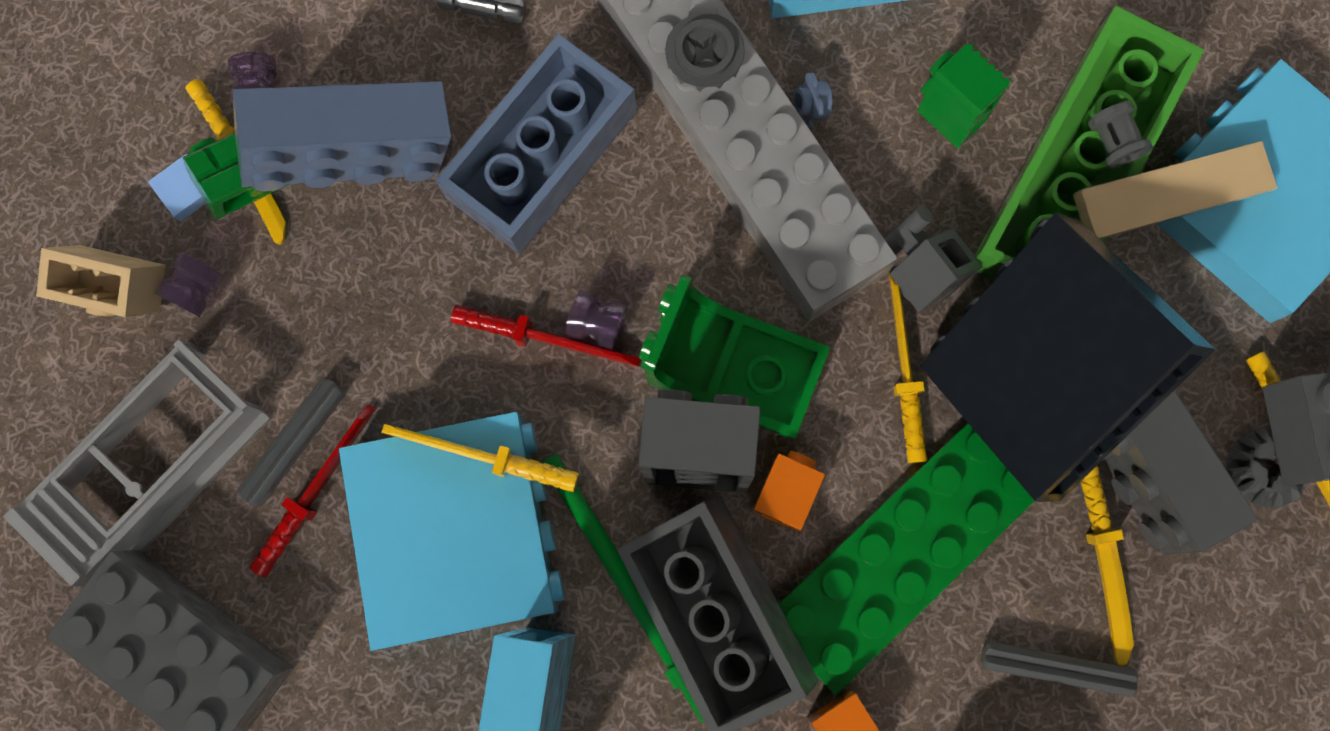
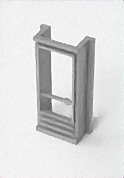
[3,339,272,586]

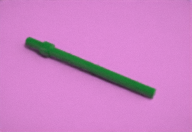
[542,454,704,723]

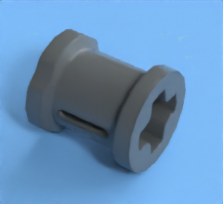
[1088,101,1153,169]

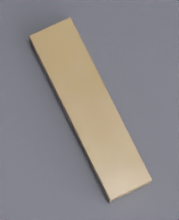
[1073,141,1278,239]

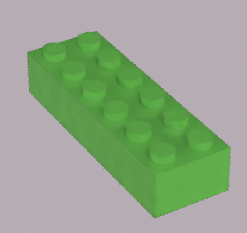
[974,5,1205,281]

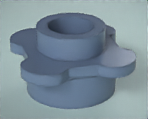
[792,73,833,129]

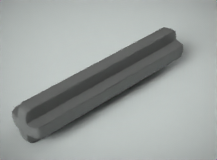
[237,377,345,507]
[981,641,1138,696]

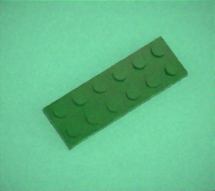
[778,422,1034,696]

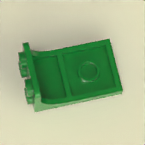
[639,274,830,441]

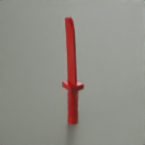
[451,305,641,367]
[249,404,376,578]

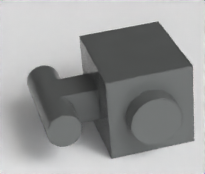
[885,206,983,312]

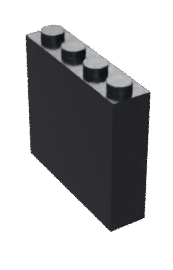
[920,212,1216,502]

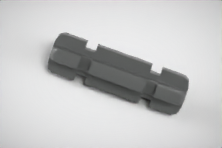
[435,0,526,24]

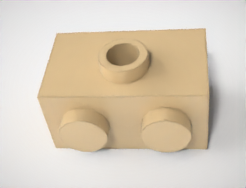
[36,245,166,317]

